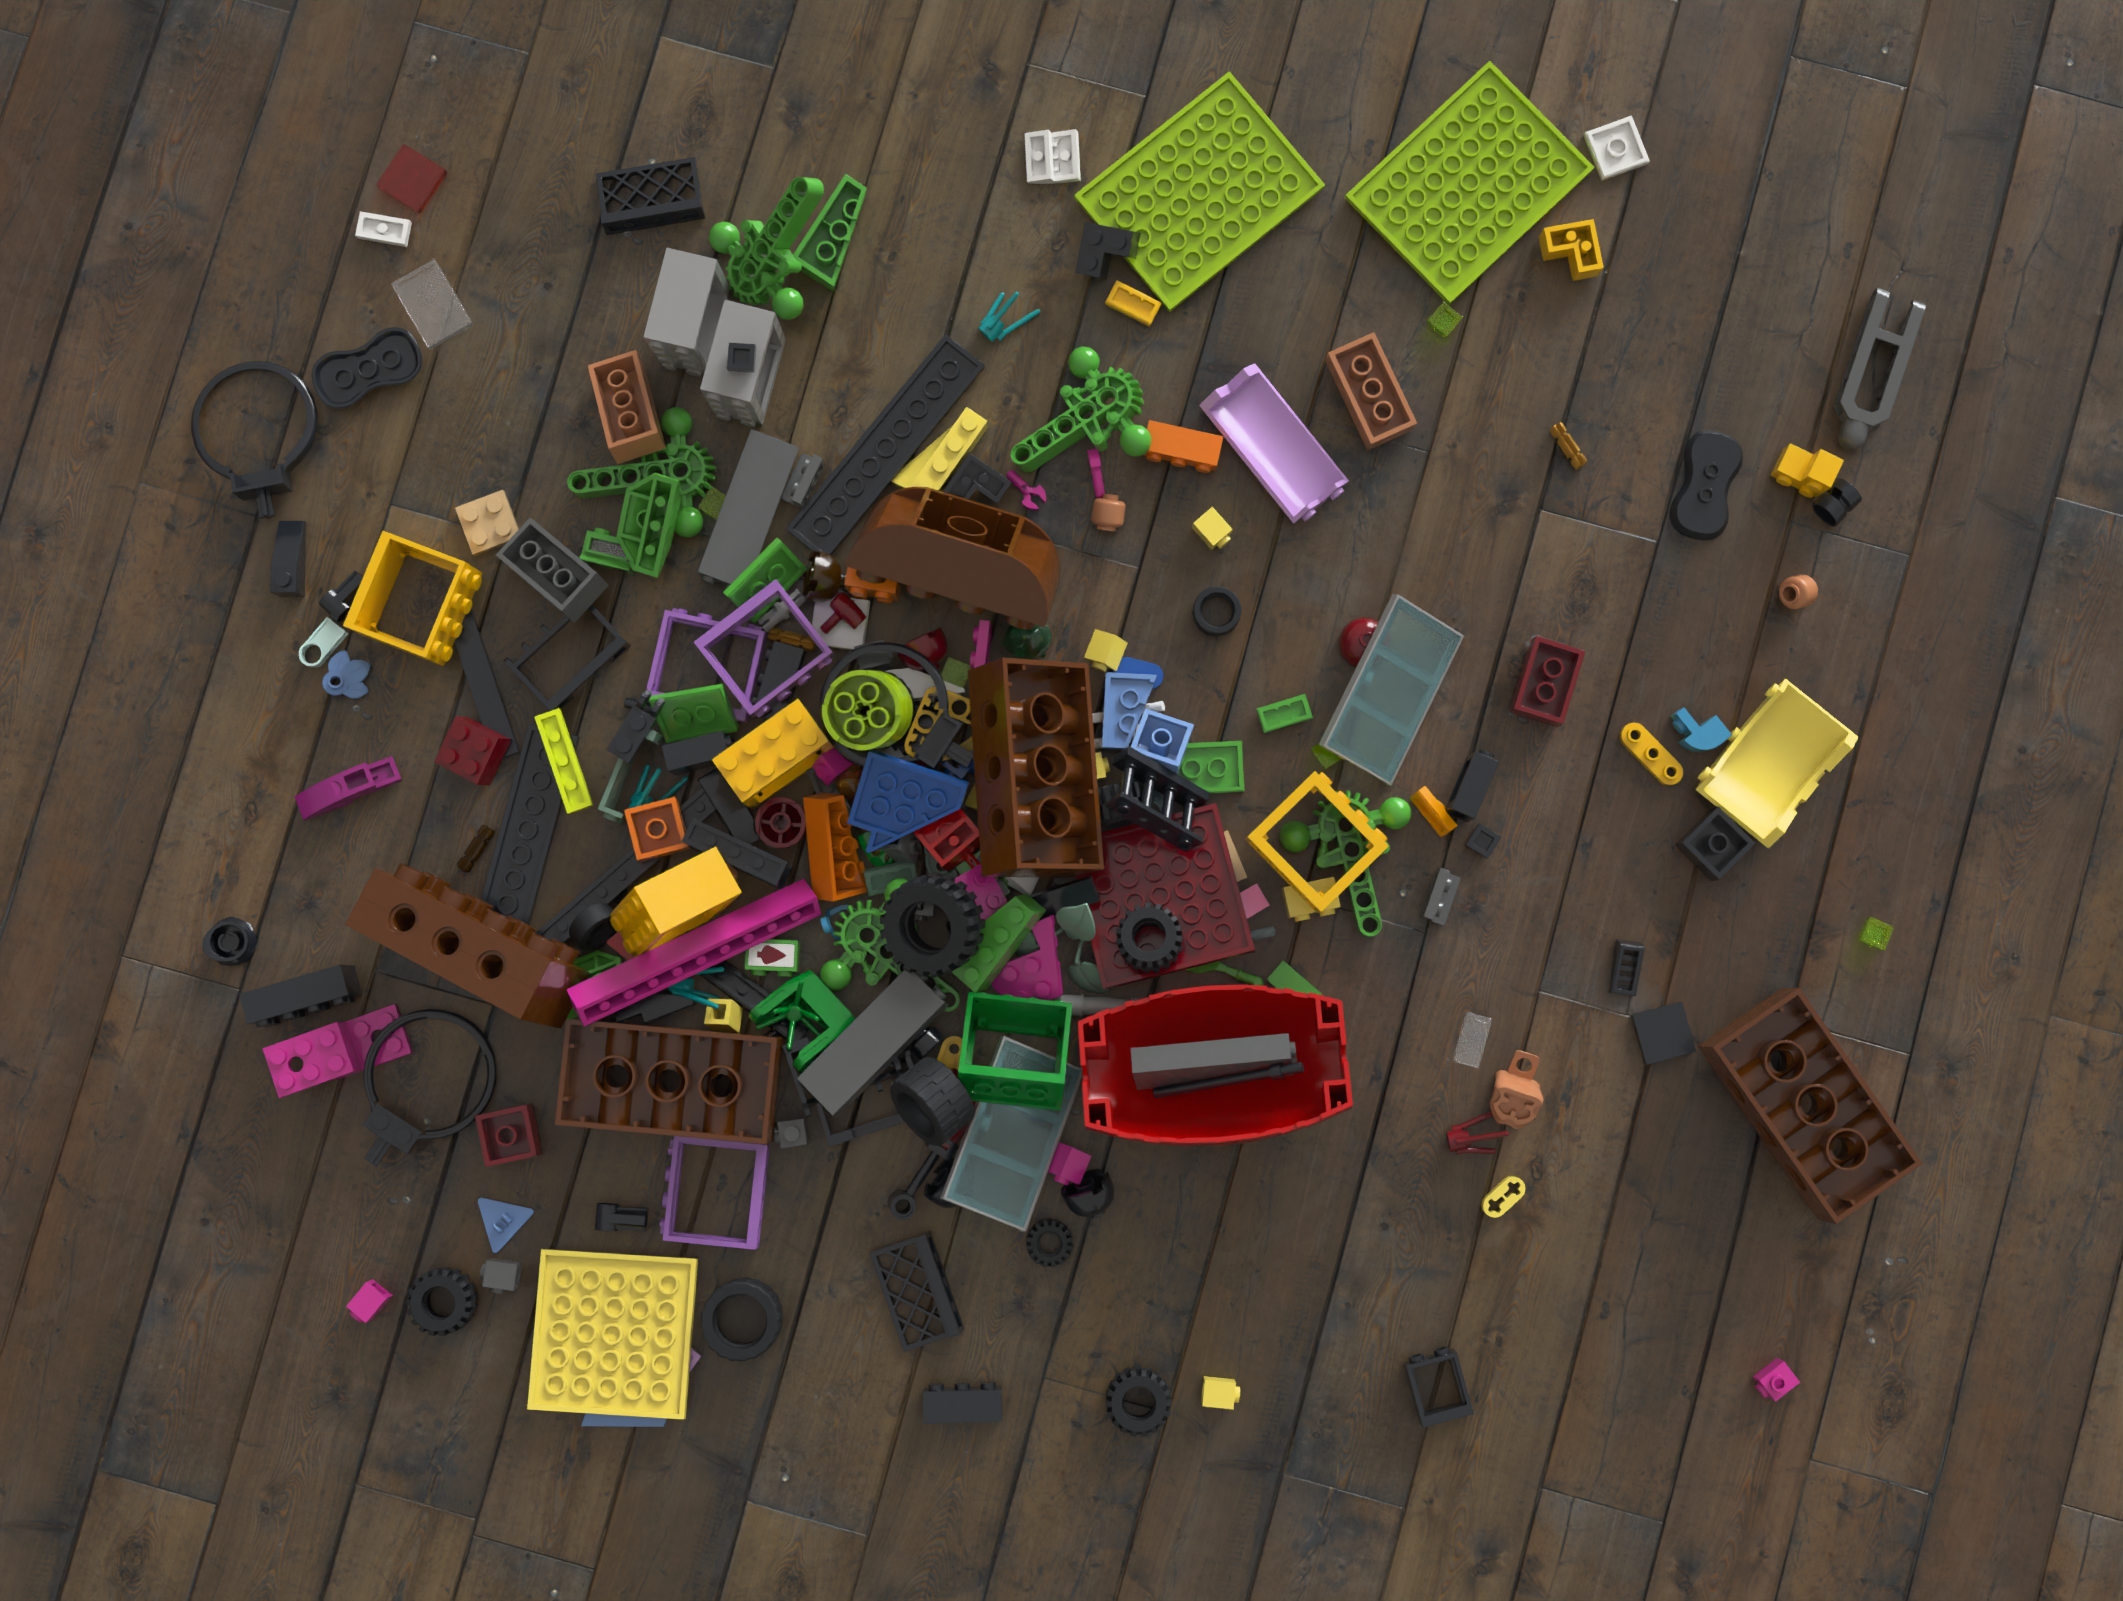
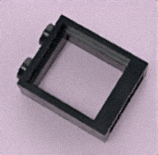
[1445,750,1499,822]
[1403,1347,1474,1428]

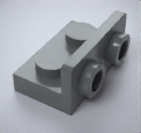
[781,454,825,509]
[1419,868,1460,925]

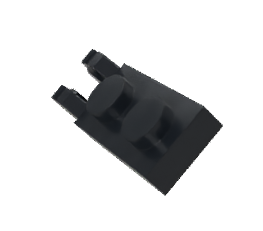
[606,689,666,764]

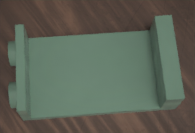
[598,730,665,825]

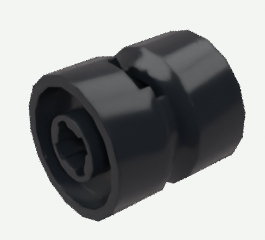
[1812,478,1862,527]
[910,1026,944,1060]

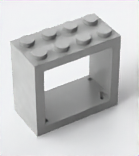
[644,248,730,376]
[700,300,786,427]

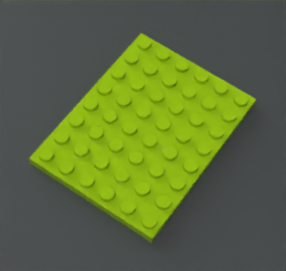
[1345,61,1595,305]
[1074,71,1325,313]

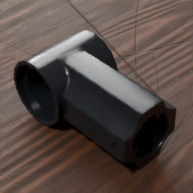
[319,570,363,623]
[595,1203,648,1231]

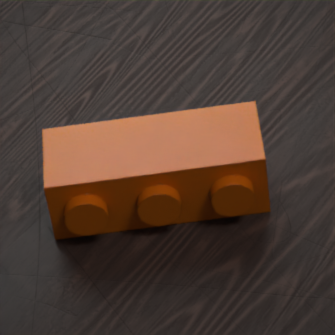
[1144,420,1223,473]

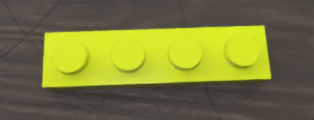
[535,708,593,814]

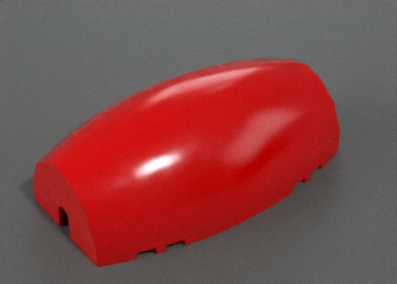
[1078,985,1353,1147]

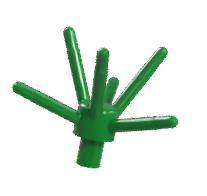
[756,980,821,1050]

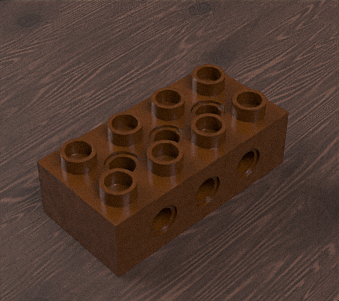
[968,658,1104,878]
[345,863,590,1029]
[1697,988,1923,1224]
[555,1018,784,1144]

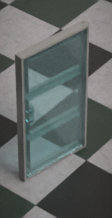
[1319,594,1464,786]
[940,1036,1083,1232]

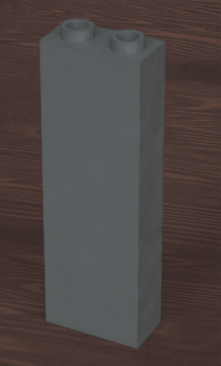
[698,429,799,589]
[797,970,949,1117]
[1131,1033,1297,1090]

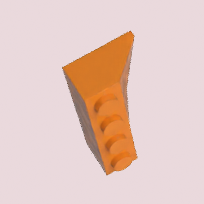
[803,793,867,902]

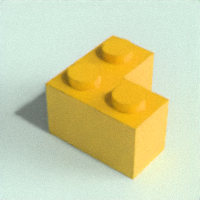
[1538,219,1604,281]
[1770,443,1844,498]

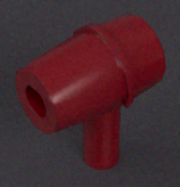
[820,592,867,634]

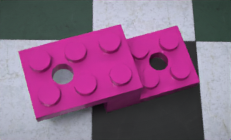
[262,1004,414,1098]

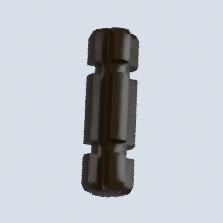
[457,825,494,872]

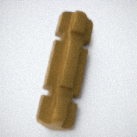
[1550,422,1587,469]
[768,627,817,652]

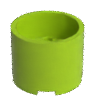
[822,670,913,750]

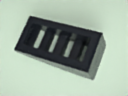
[1609,939,1645,996]

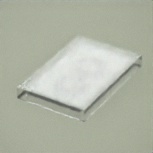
[391,259,474,350]

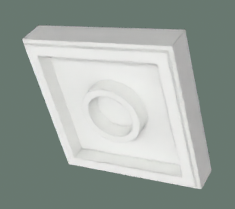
[1583,116,1650,181]

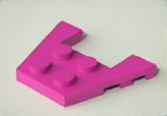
[991,915,1063,1000]

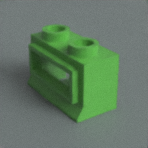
[580,528,634,575]

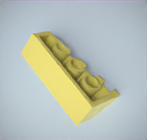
[891,407,988,491]

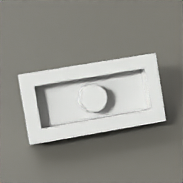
[355,211,412,247]

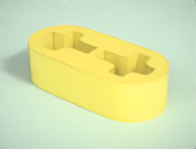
[1481,1176,1526,1218]

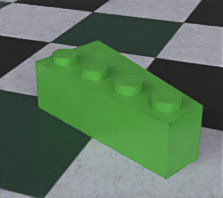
[793,174,867,292]
[952,894,1046,993]

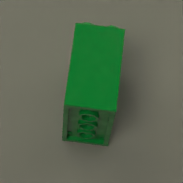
[958,992,1072,1111]

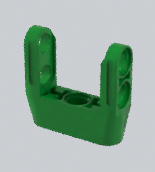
[748,970,855,1073]

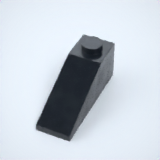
[270,521,306,597]

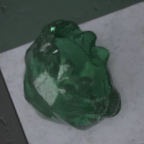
[1003,624,1052,660]

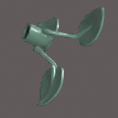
[1014,903,1109,994]

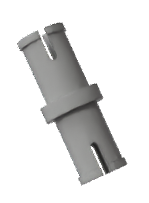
[757,589,807,633]

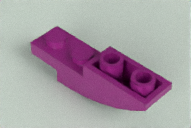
[294,756,402,821]

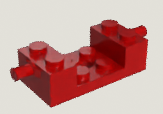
[913,762,981,872]

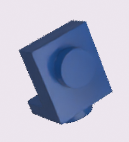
[942,749,975,780]

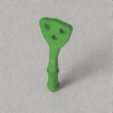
[1186,961,1263,986]

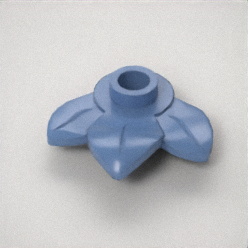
[322,650,371,699]

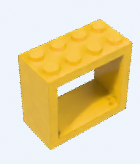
[343,531,482,667]
[712,699,834,810]
[1245,771,1389,913]
[610,847,742,958]

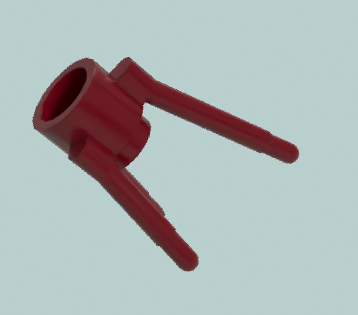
[1446,1111,1509,1154]

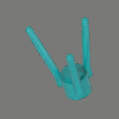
[978,292,1040,342]
[628,765,689,809]
[668,967,724,1009]

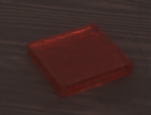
[376,144,447,214]

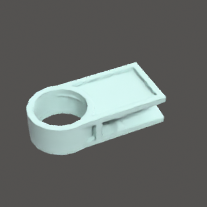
[299,617,349,668]

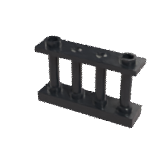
[1105,746,1209,852]
[681,818,793,889]

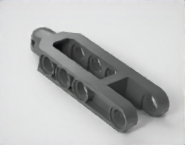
[1833,287,1926,451]

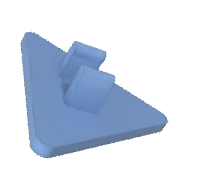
[478,1197,534,1253]

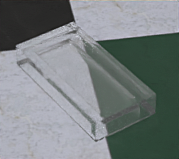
[1453,1012,1492,1069]

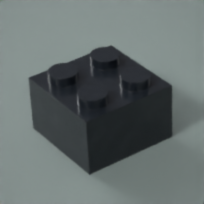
[1675,807,1755,881]

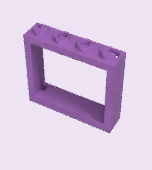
[694,579,835,718]
[647,608,768,724]
[660,1136,770,1250]

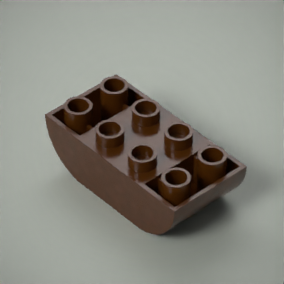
[844,487,1061,629]

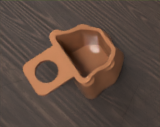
[1490,1050,1544,1129]

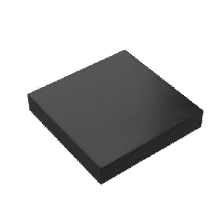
[1631,1002,1696,1065]

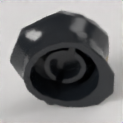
[202,917,258,966]

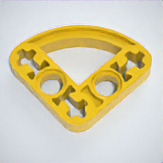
[904,686,973,761]

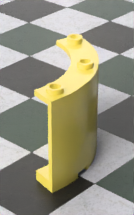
[1696,679,1858,849]

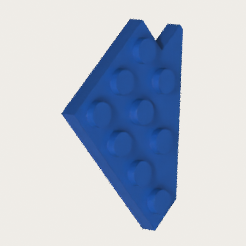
[847,749,969,853]

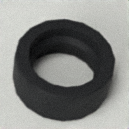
[1192,586,1242,637]
[569,903,617,952]

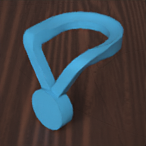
[821,905,857,940]

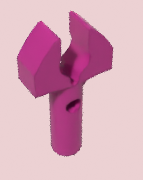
[1087,449,1105,498]
[1006,470,1046,511]

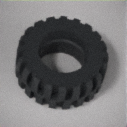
[880,873,985,977]

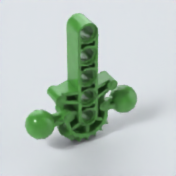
[709,177,824,320]
[1011,346,1152,473]
[567,407,717,538]
[1279,790,1411,937]
[820,878,961,1012]

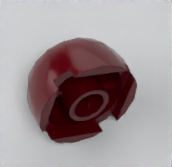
[1339,618,1390,668]
[897,627,947,674]
[755,797,806,849]

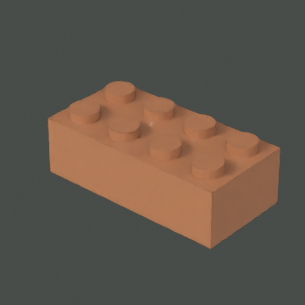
[1325,332,1417,451]
[588,350,666,464]

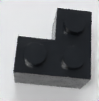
[1075,222,1141,279]
[942,452,1012,503]

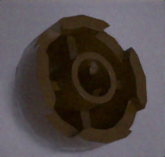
[803,550,846,603]

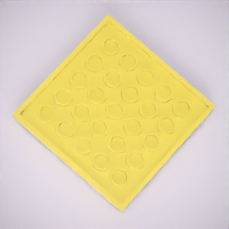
[527,1249,698,1419]

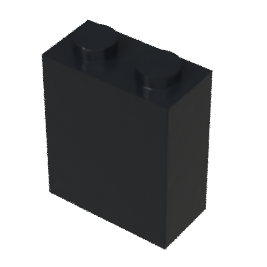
[662,731,735,776]

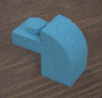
[1670,707,1732,752]

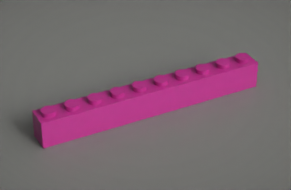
[566,879,821,1026]

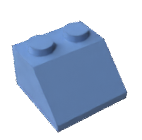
[1131,708,1194,774]

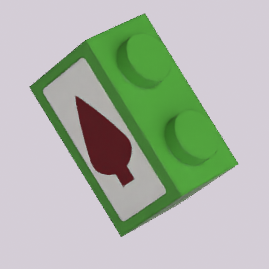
[745,939,801,977]

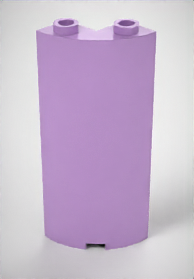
[1199,363,1349,524]

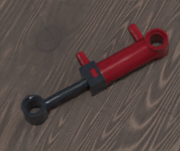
[888,1064,990,1220]

